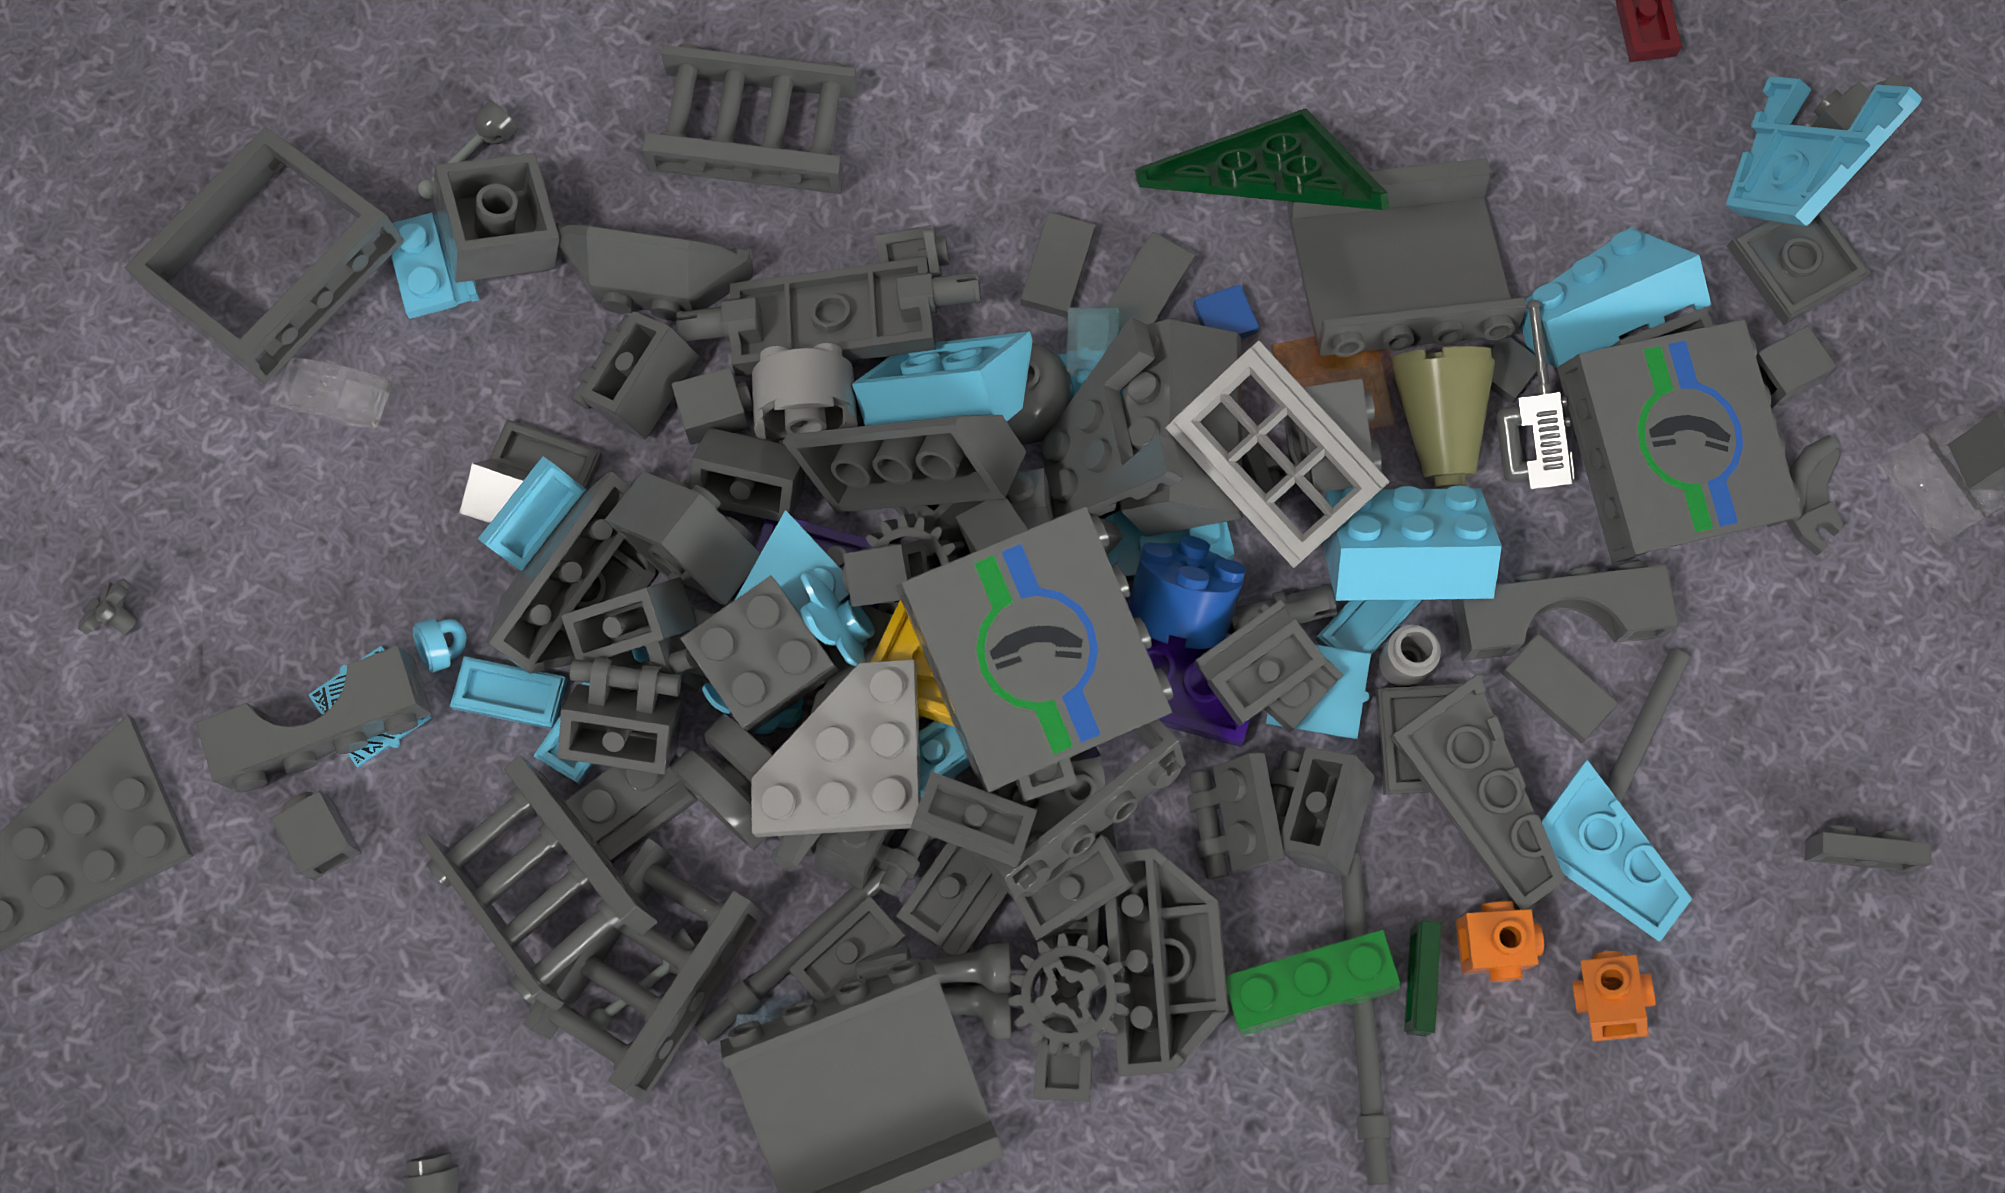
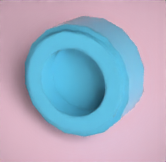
[412,618,467,673]

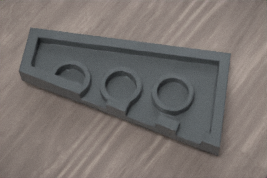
[1389,673,1566,910]

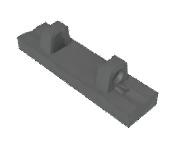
[1034,907,1100,1103]

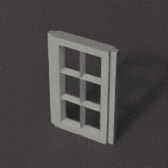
[1165,340,1390,568]

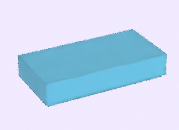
[478,456,586,571]
[1315,600,1422,655]
[450,656,568,729]

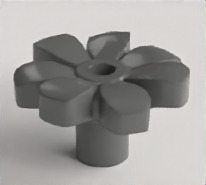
[78,579,137,635]

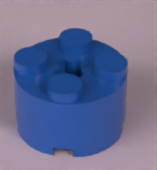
[1128,536,1246,649]

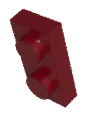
[1615,0,1682,62]

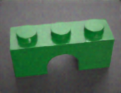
[1226,930,1401,1036]

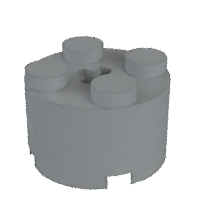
[752,343,857,444]

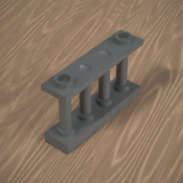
[642,44,858,194]
[420,755,658,1011]
[523,838,766,1103]

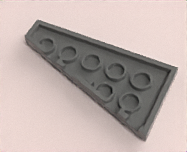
[0,715,193,952]

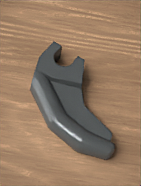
[1787,435,1844,556]

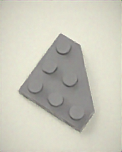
[751,660,921,837]

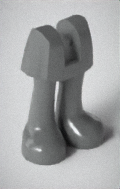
[855,941,1011,1040]

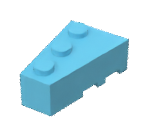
[1520,227,1711,368]

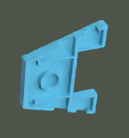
[1726,76,1923,226]

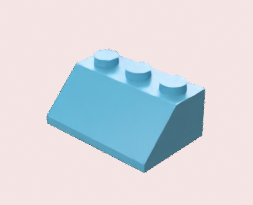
[852,331,1033,426]

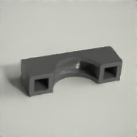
[1451,561,1679,661]
[196,646,432,792]

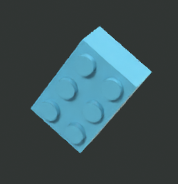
[1322,485,1502,601]

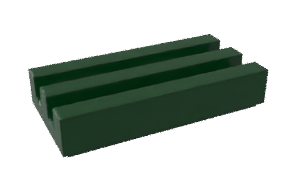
[1404,920,1441,1037]

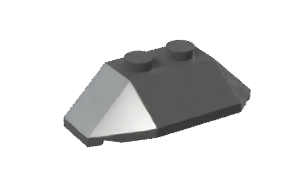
[555,223,754,321]
[486,472,656,674]
[1105,848,1229,1077]

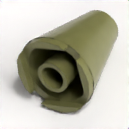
[1392,346,1495,488]

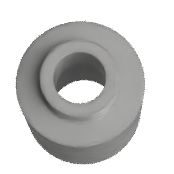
[1379,625,1441,687]

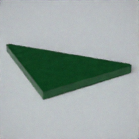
[1135,108,1389,210]

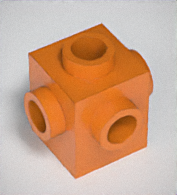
[1455,901,1544,982]
[1572,951,1656,1042]

